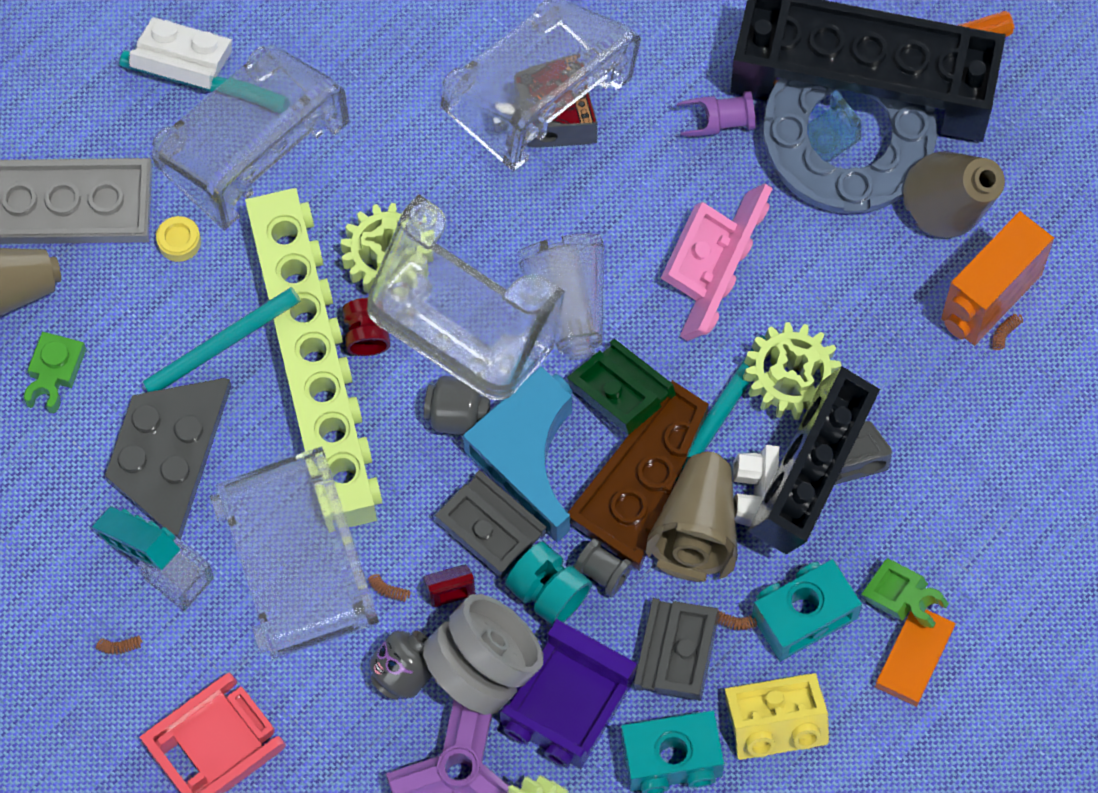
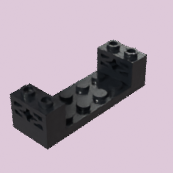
[730,0,1006,142]

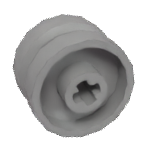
[423,594,543,715]

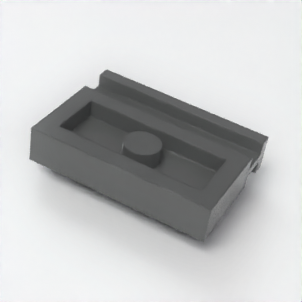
[435,470,546,579]
[634,598,720,701]

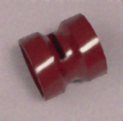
[342,298,390,356]

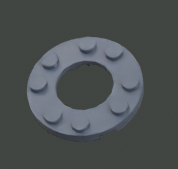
[763,78,937,214]

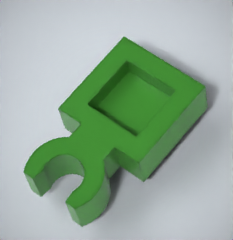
[24,331,87,414]
[862,558,949,628]

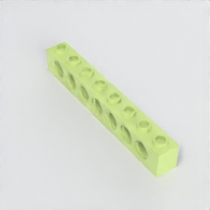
[245,188,383,533]

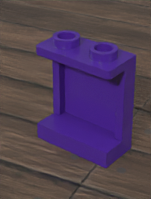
[500,619,637,770]

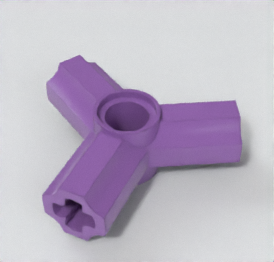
[386,700,509,793]

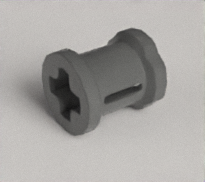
[574,538,633,597]

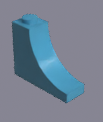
[463,366,573,542]

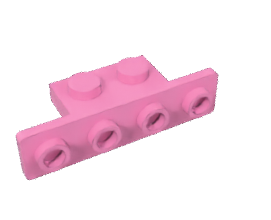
[661,183,772,341]

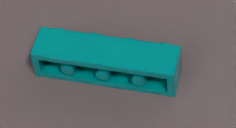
[92,506,181,571]

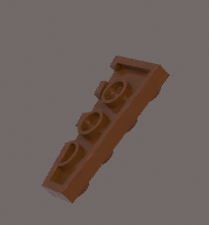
[567,380,709,571]

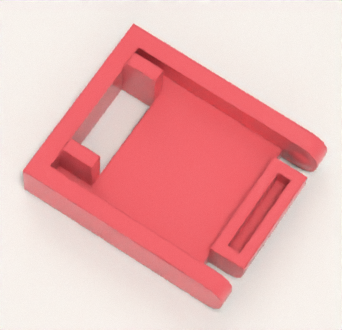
[139,673,286,793]

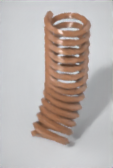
[992,314,1023,350]
[367,574,410,602]
[718,611,757,631]
[96,635,142,655]

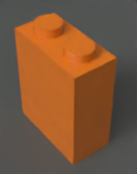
[941,211,1054,346]

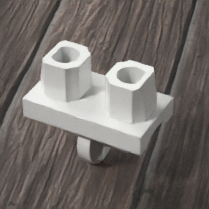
[732,445,779,537]

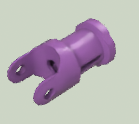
[676,91,756,137]

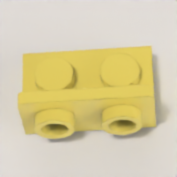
[725,673,829,760]

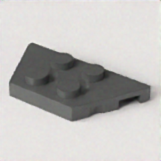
[105,378,232,541]

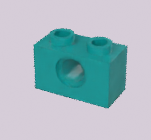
[752,559,862,662]
[621,710,724,793]

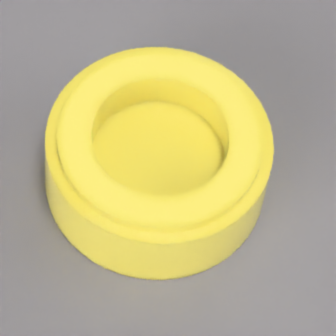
[156,216,201,262]

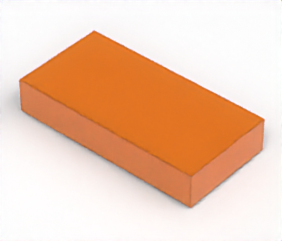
[875,609,956,707]

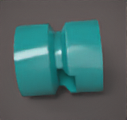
[505,541,592,626]

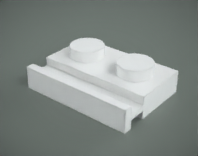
[129,17,232,89]

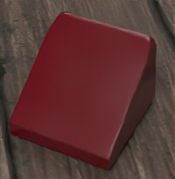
[424,565,476,607]

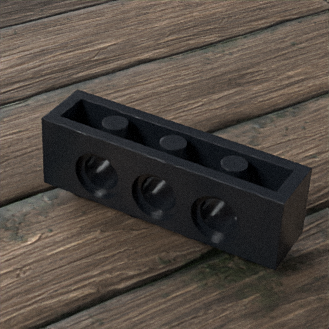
[747,366,880,555]

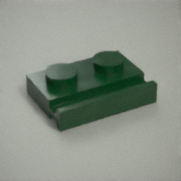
[567,338,676,435]

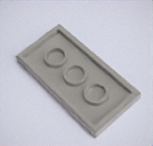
[0,158,153,244]

